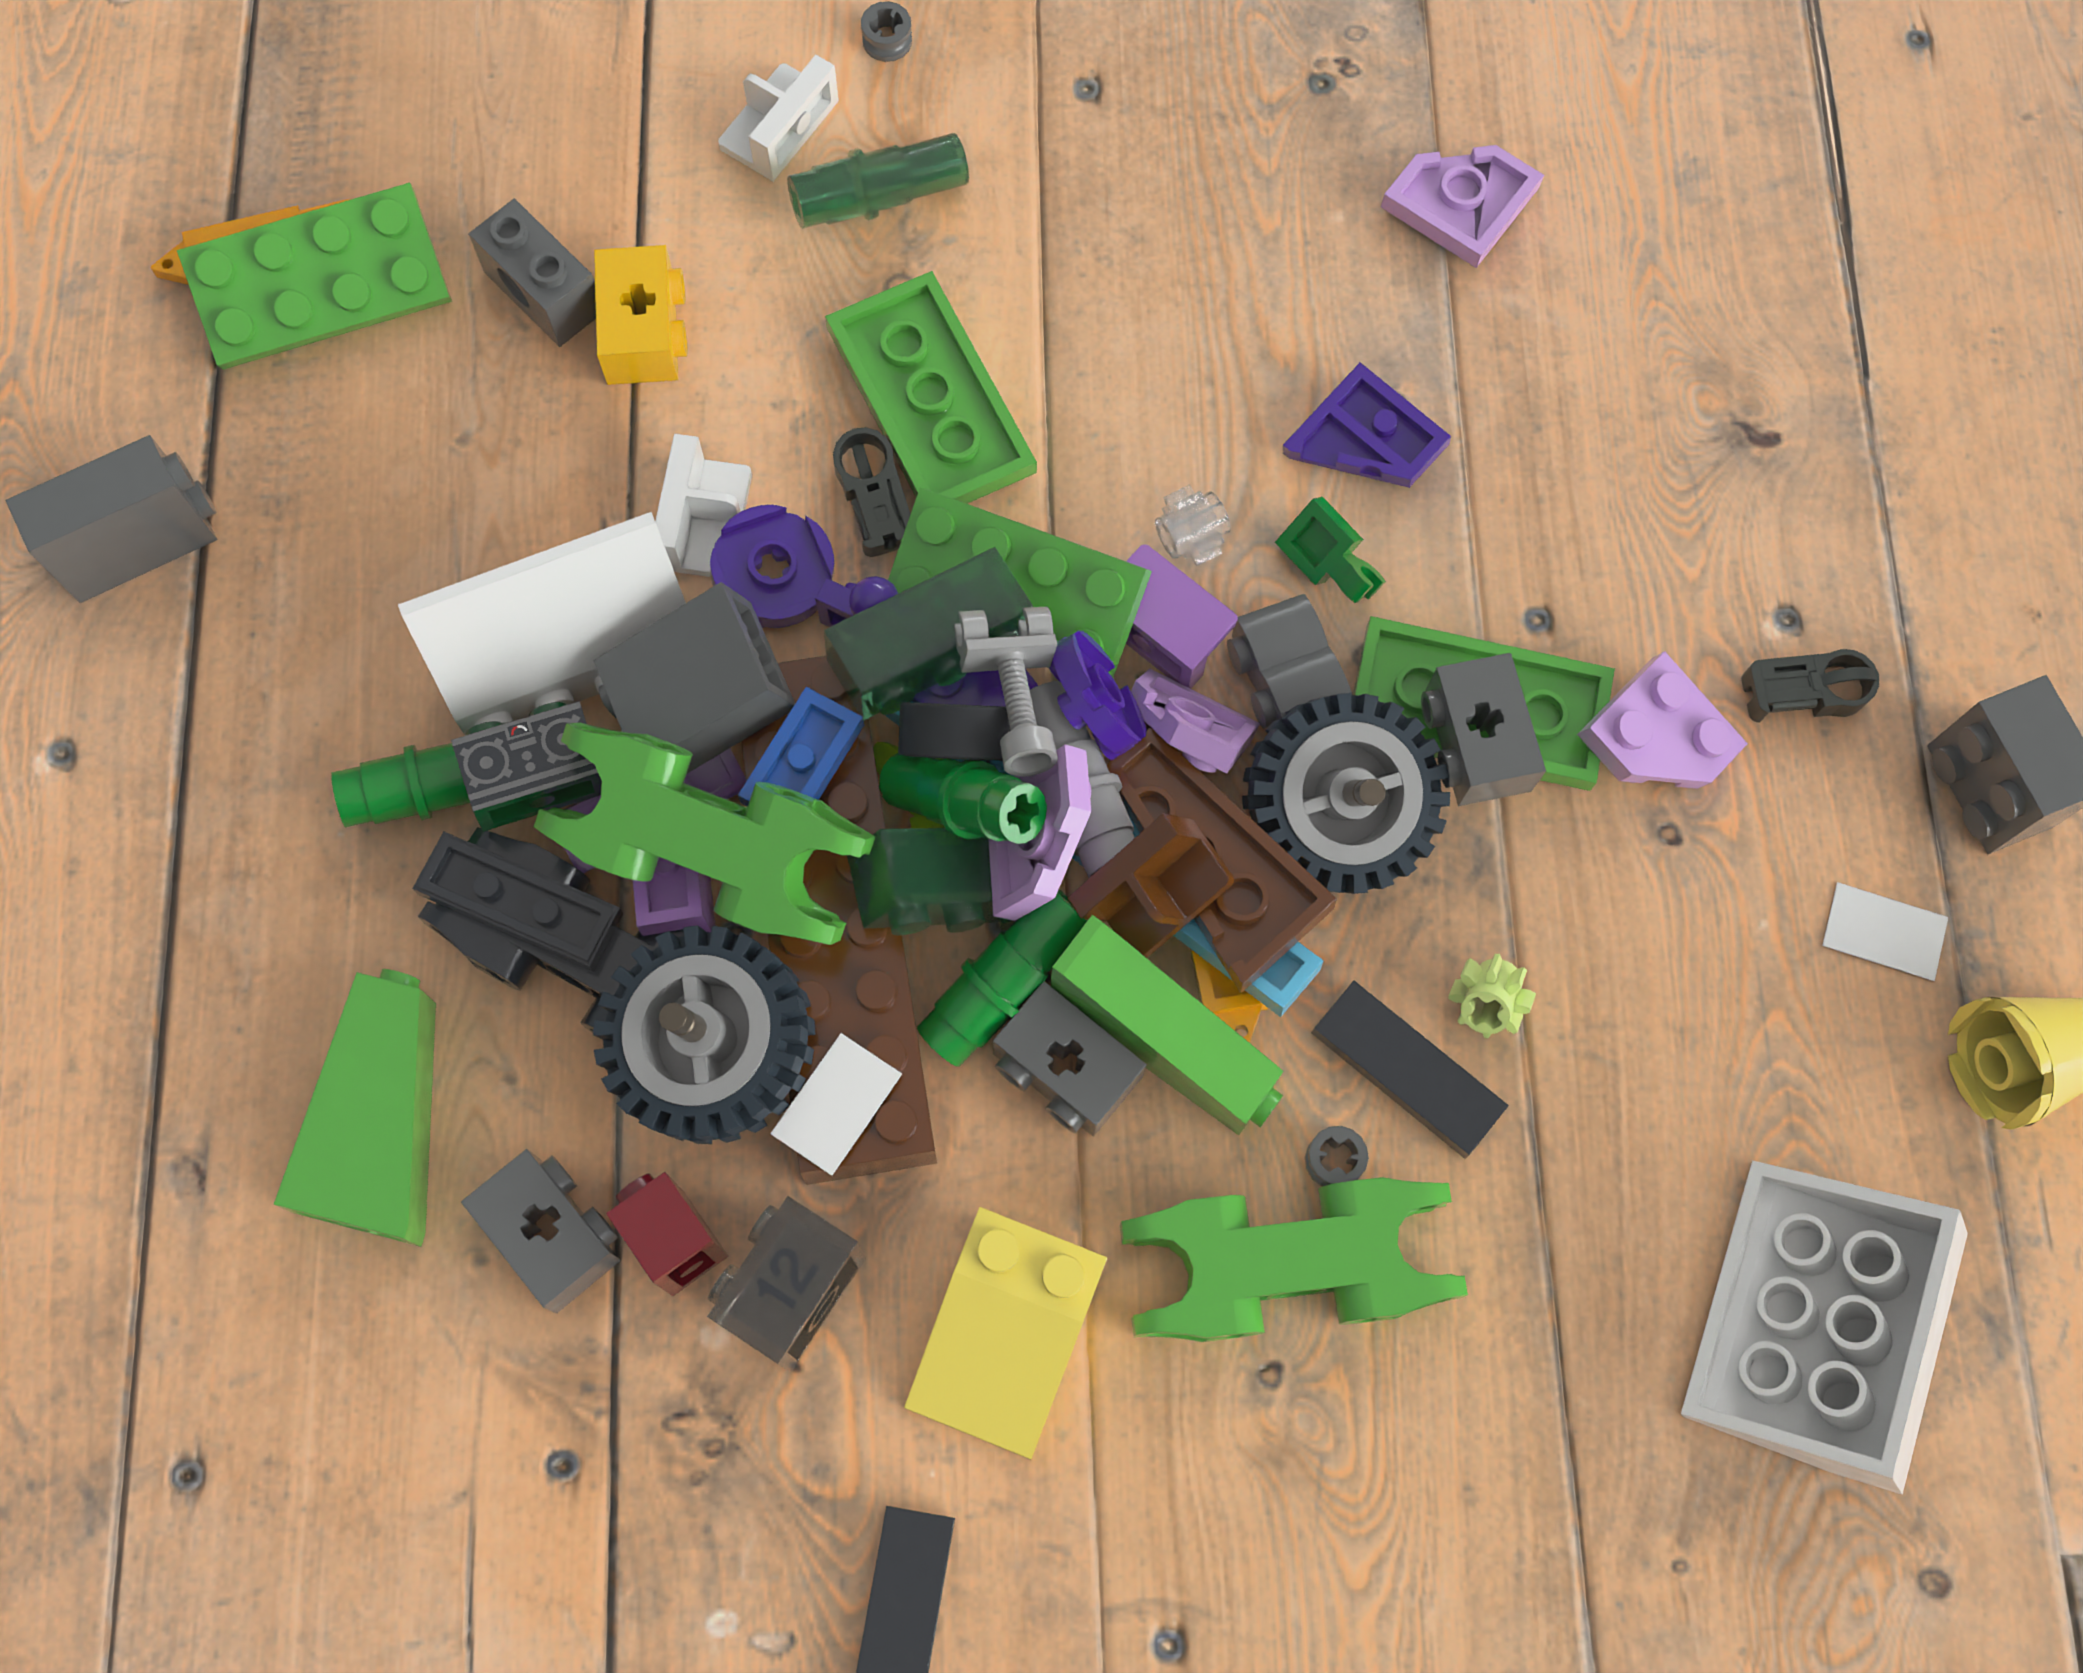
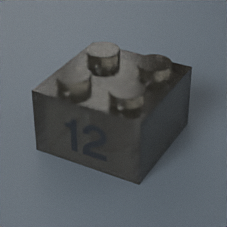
[707,1196,866,1373]

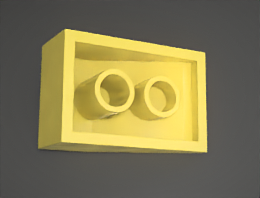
[904,1207,1108,1460]

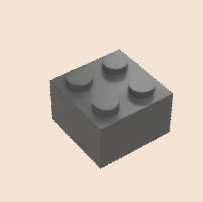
[1927,675,2083,855]

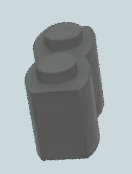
[1227,594,1352,729]

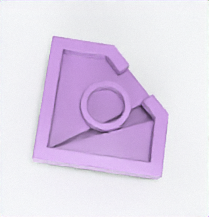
[1381,145,1544,268]
[1577,651,1748,789]
[1131,669,1260,773]
[989,745,1091,921]

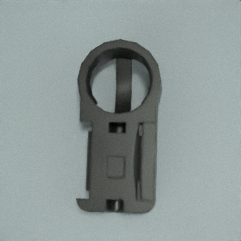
[833,427,911,557]
[1741,649,1880,723]

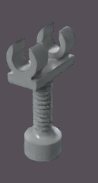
[955,606,1058,776]

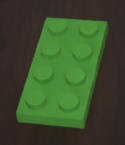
[177,183,452,370]
[825,271,1037,504]
[888,487,1152,678]
[1353,616,1615,791]

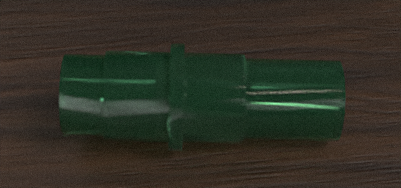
[787,133,969,229]

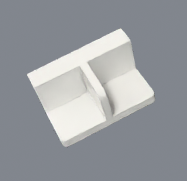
[718,55,839,182]
[655,434,752,577]

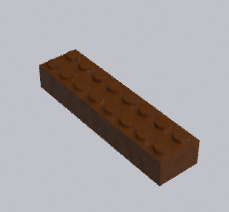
[741,651,937,1185]

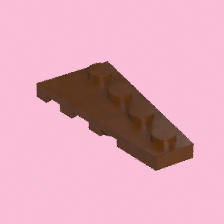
[1107,727,1337,993]

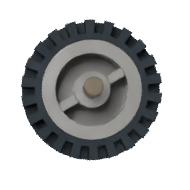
[1242,693,1450,894]
[593,925,815,1144]

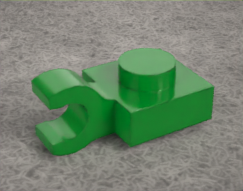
[1275,497,1386,603]

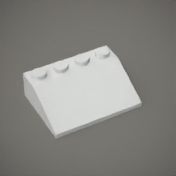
[398,512,686,735]
[1681,1160,1968,1494]

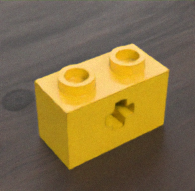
[594,245,688,385]

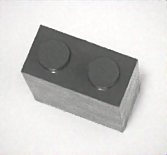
[5,435,218,603]
[594,582,795,774]

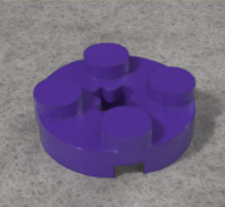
[710,504,835,628]
[1048,630,1147,760]

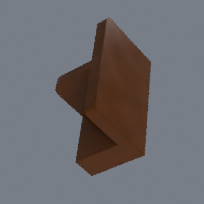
[1067,813,1234,958]

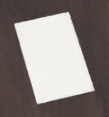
[1822,882,1948,981]
[770,1033,902,1175]

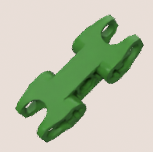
[534,723,875,945]
[1120,1177,1468,1342]

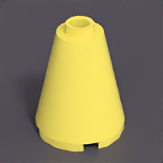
[1948,997,2083,1130]

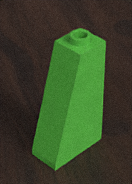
[1051,915,1284,1135]
[273,969,436,1247]

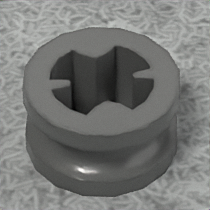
[861,1,912,62]
[1305,1126,1369,1187]

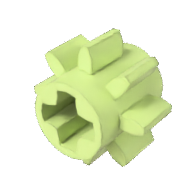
[1448,953,1536,1038]

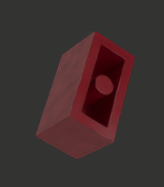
[606,1172,729,1296]

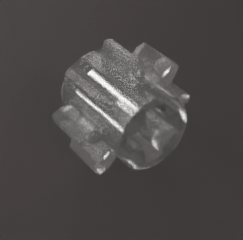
[1155,484,1231,566]

